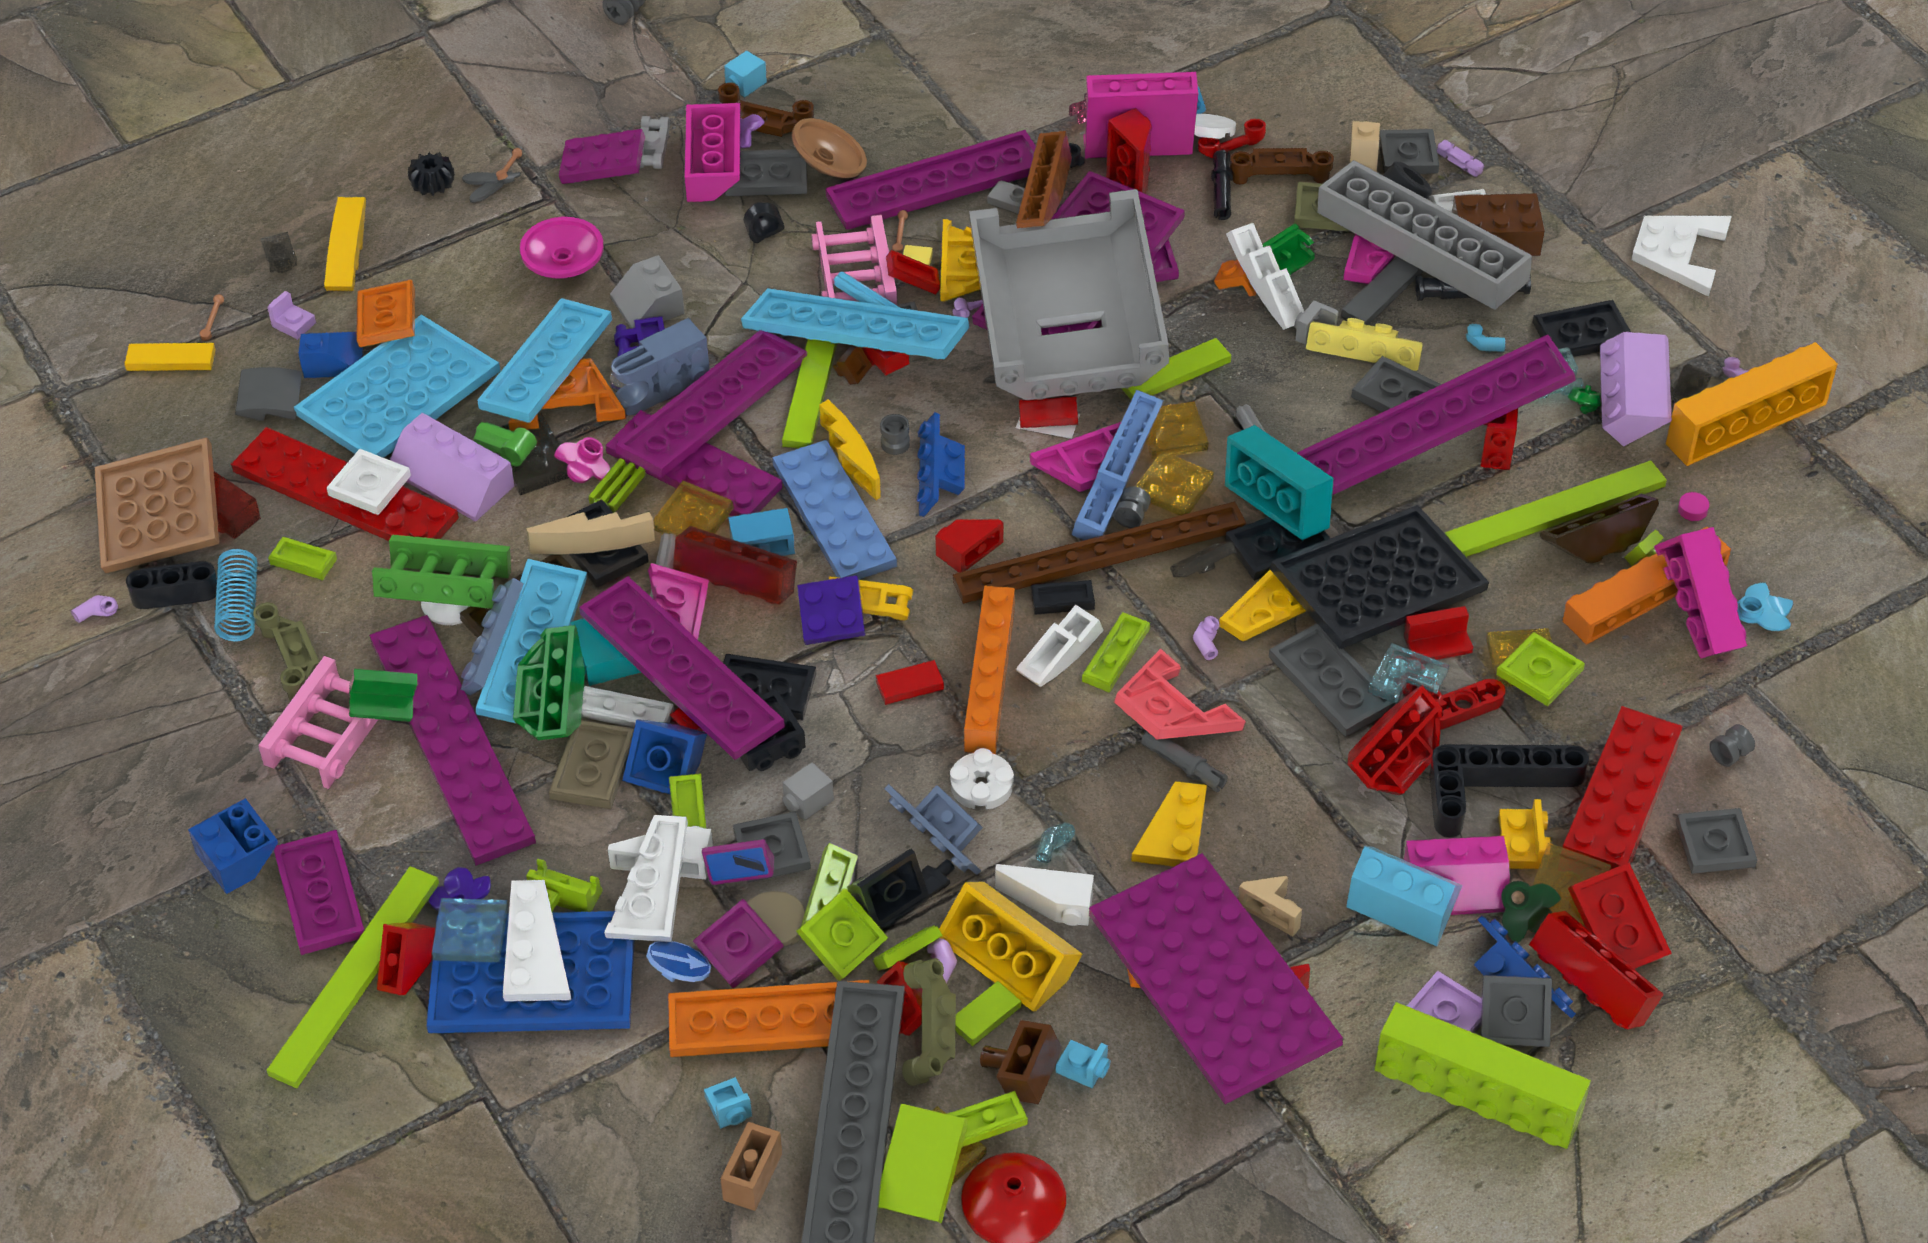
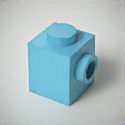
[724,51,767,98]

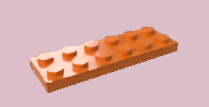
[668,980,869,1057]

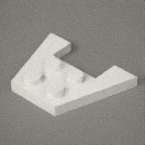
[1632,216,1732,297]

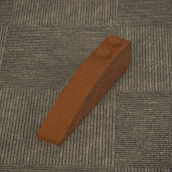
[1016,131,1072,228]

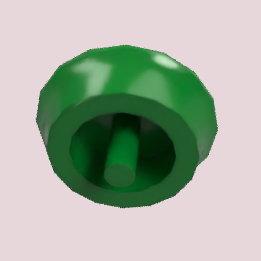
[1567,385,1602,414]

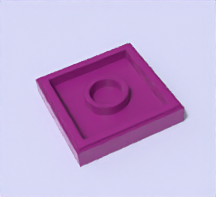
[693,899,784,989]

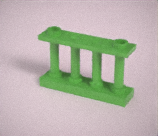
[372,535,511,609]

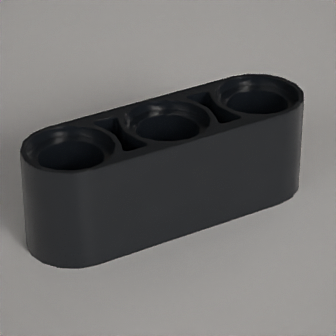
[126,561,217,609]

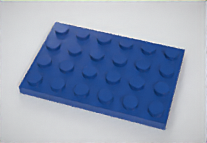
[426,911,635,1033]

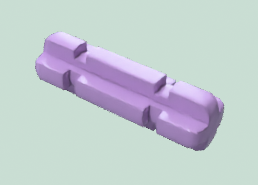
[1437,140,1484,177]

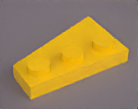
[1219,570,1306,642]

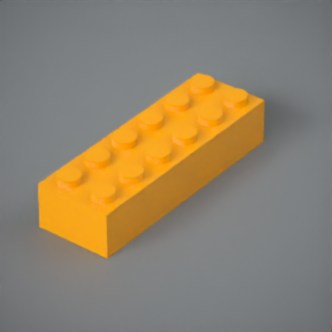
[1666,342,1838,466]

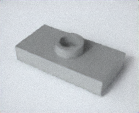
[987,180,1025,214]

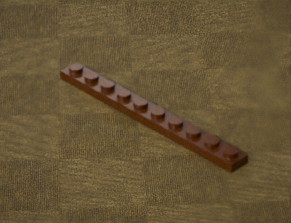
[953,501,1246,604]

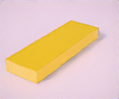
[125,343,216,371]

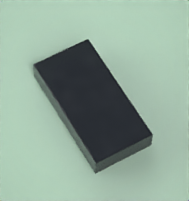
[1031,580,1095,615]

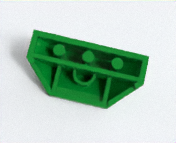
[513,625,585,740]

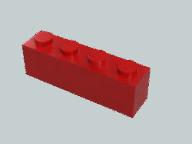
[1529,911,1664,1030]

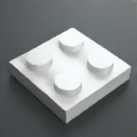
[327,449,411,515]

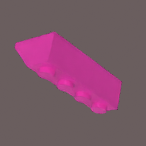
[685,103,740,202]

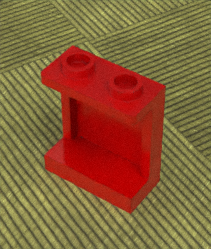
[1481,408,1518,470]

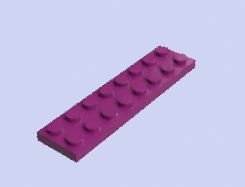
[825,130,1036,230]
[616,330,807,478]
[579,576,785,760]

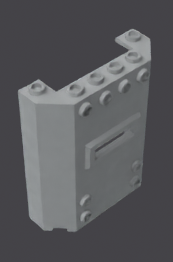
[969,189,1169,401]

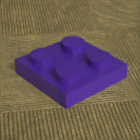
[797,575,866,645]

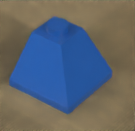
[299,332,364,378]
[622,719,707,795]

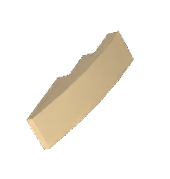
[526,512,655,555]

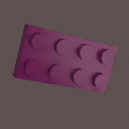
[274,830,364,955]

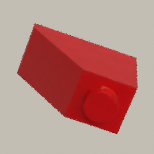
[935,519,1004,573]
[377,923,436,995]

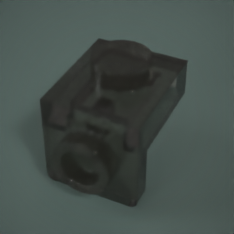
[260,232,297,273]
[1670,364,1711,404]

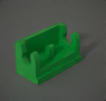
[1262,224,1315,275]

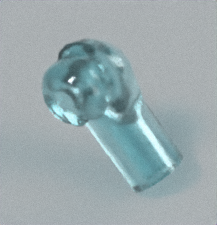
[1036,823,1076,863]

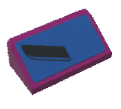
[702,839,774,885]

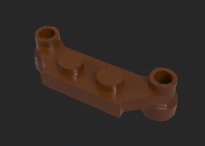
[718,83,814,137]
[1230,148,1334,185]

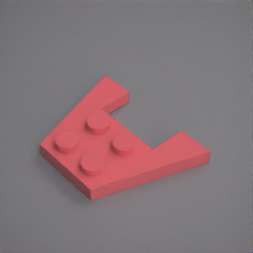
[1114,649,1246,740]

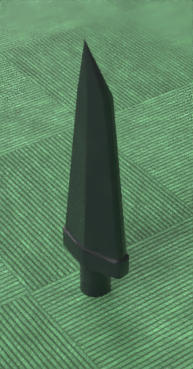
[880,859,955,929]

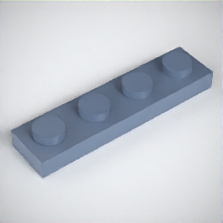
[460,578,524,696]

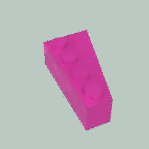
[1654,527,1747,659]

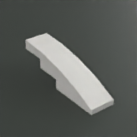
[1226,223,1304,330]

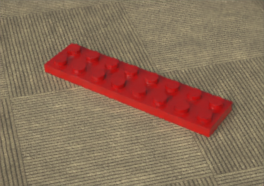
[231,427,459,541]

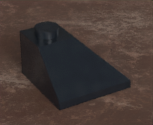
[847,849,929,927]

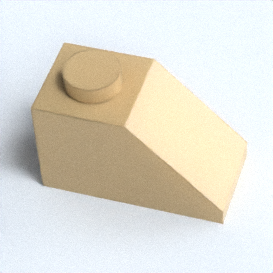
[1349,121,1380,172]

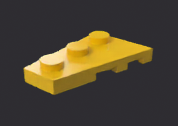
[1131,781,1207,867]

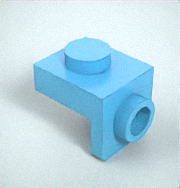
[704,1077,752,1129]

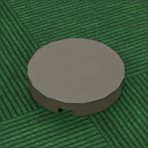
[748,891,805,950]

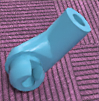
[1465,324,1505,352]

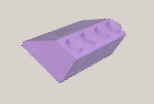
[1600,332,1672,446]
[390,413,514,522]

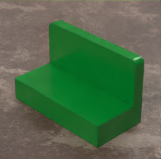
[349,669,417,722]

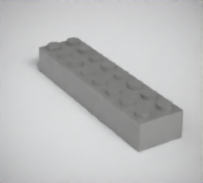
[1317,160,1532,310]

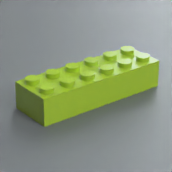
[1375,1002,1591,1149]

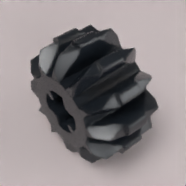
[408,151,455,196]

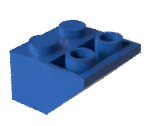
[188,798,278,894]

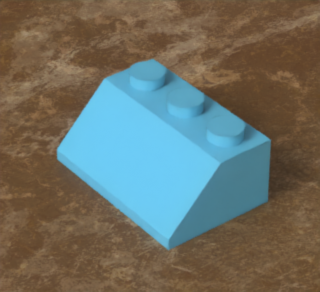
[1346,846,1463,946]

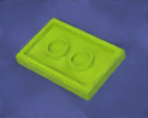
[879,1104,969,1223]

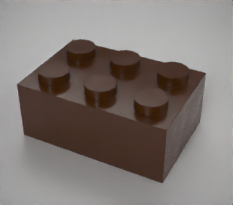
[1452,193,1545,256]

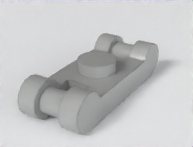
[640,116,670,169]

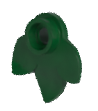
[1501,881,1561,943]

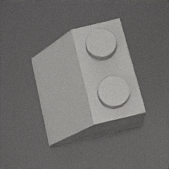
[610,255,685,329]

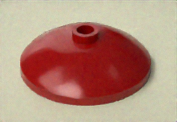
[961,1152,1066,1243]

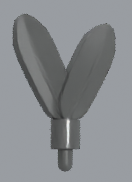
[462,171,521,203]

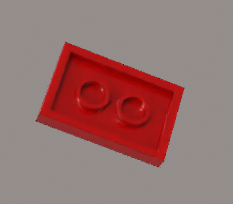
[1568,863,1672,969]

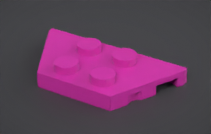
[1030,422,1133,492]

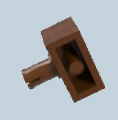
[980,1020,1062,1105]

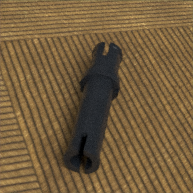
[1211,150,1233,220]

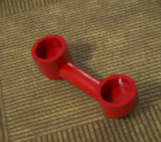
[1198,119,1266,158]

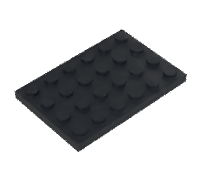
[1270,505,1489,649]

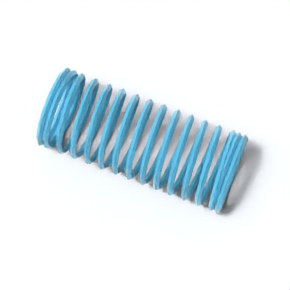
[214,549,258,641]

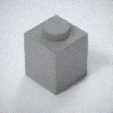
[782,762,834,821]

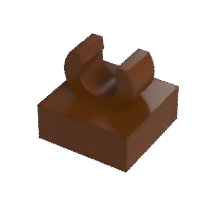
[833,345,872,385]

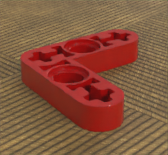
[1391,655,1506,730]

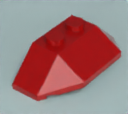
[1347,685,1443,795]

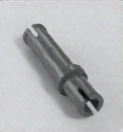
[1141,731,1228,793]

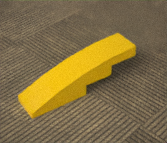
[324,197,366,291]
[819,399,881,500]

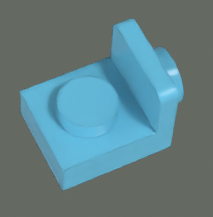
[1056,1040,1111,1088]

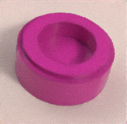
[1678,492,1709,521]

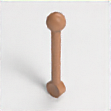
[496,148,523,180]
[892,210,908,254]
[199,294,224,341]

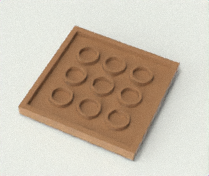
[95,437,219,573]

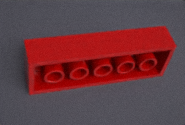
[1558,706,1683,879]

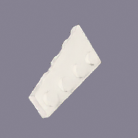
[604,815,688,942]
[503,880,571,1001]

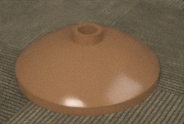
[792,118,867,178]

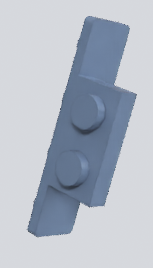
[884,784,983,875]

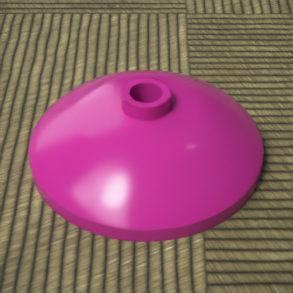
[520,217,604,279]

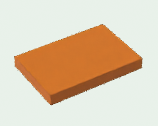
[357,280,415,348]

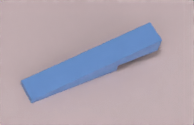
[1072,390,1164,540]

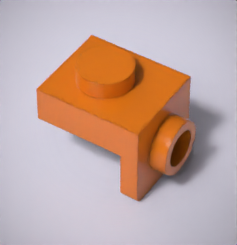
[1214,260,1256,296]

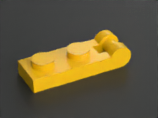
[829,576,913,621]

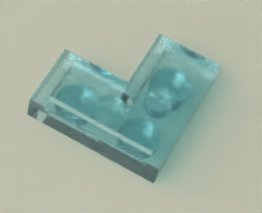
[1368,643,1450,704]

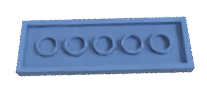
[772,440,897,580]

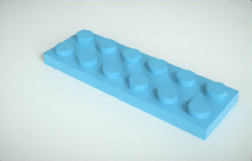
[477,298,612,423]
[476,559,587,723]

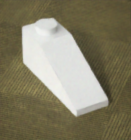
[608,826,713,880]
[995,864,1094,926]

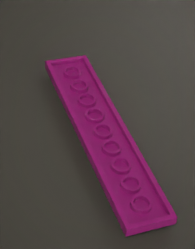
[1297,335,1576,495]
[369,615,536,866]

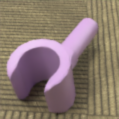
[952,298,983,318]

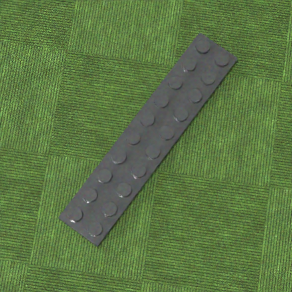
[802,981,905,1243]

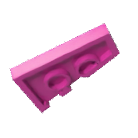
[648,563,709,640]

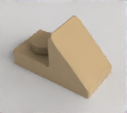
[1238,876,1302,937]

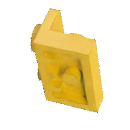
[1498,799,1551,869]

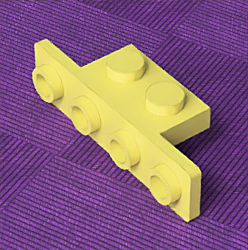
[1306,318,1423,371]

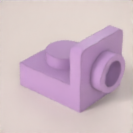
[268,291,316,340]

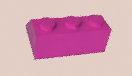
[1404,836,1510,915]

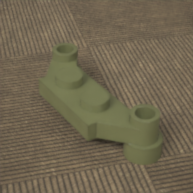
[253,602,319,701]
[902,958,956,1086]

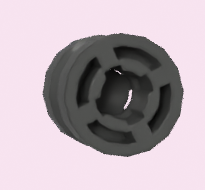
[880,414,910,455]
[1114,486,1151,528]
[1709,724,1755,767]

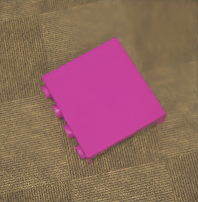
[1083,72,1198,158]

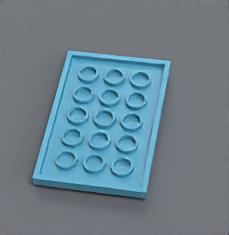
[294,314,501,458]

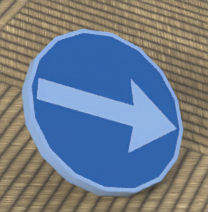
[646,941,711,982]

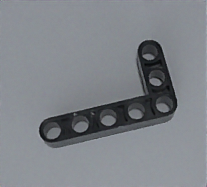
[1429,744,1589,838]

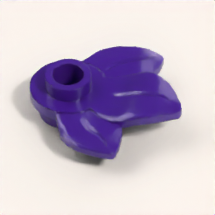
[428,867,491,915]

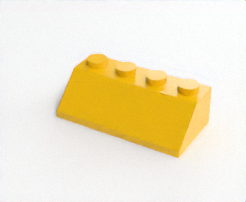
[939,882,1083,1011]

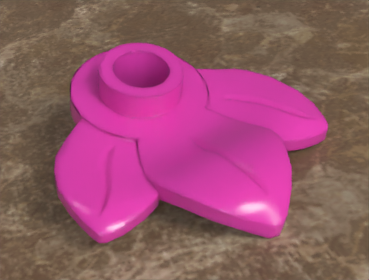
[554,437,610,483]

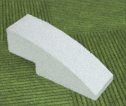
[1016,605,1104,687]

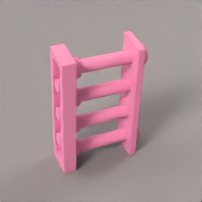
[812,215,897,305]
[258,656,378,789]

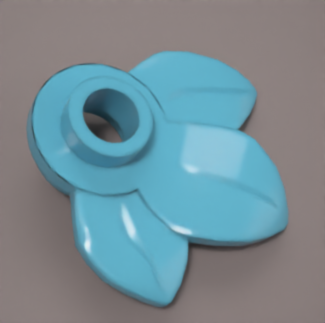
[1737,583,1793,631]

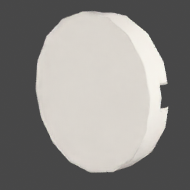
[1194,114,1236,139]

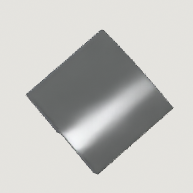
[235,367,302,421]

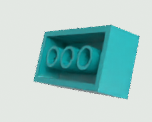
[1225,425,1334,540]

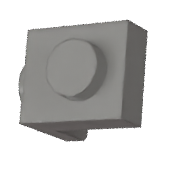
[1294,300,1338,345]

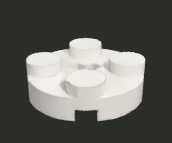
[950,748,1014,809]

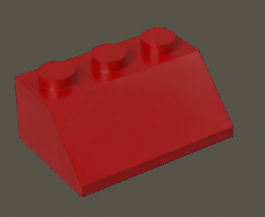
[1106,108,1152,194]

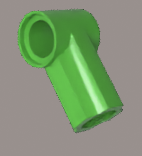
[473,422,537,467]

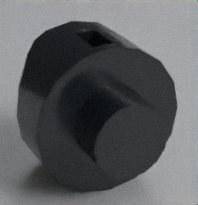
[743,202,785,243]

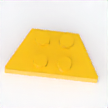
[940,219,980,301]

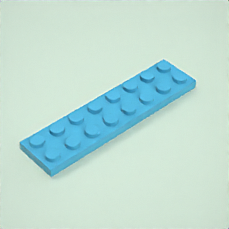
[741,288,970,359]

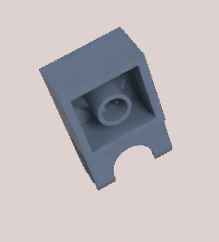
[611,318,710,415]

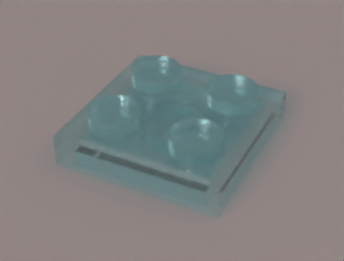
[432,898,508,962]

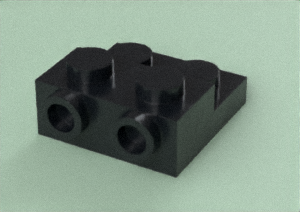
[740,689,806,771]

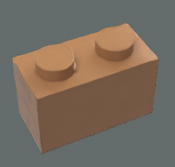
[720,1122,782,1211]

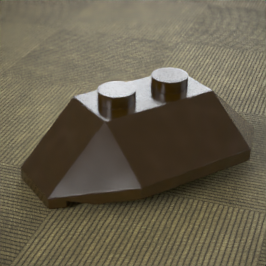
[1540,494,1659,563]

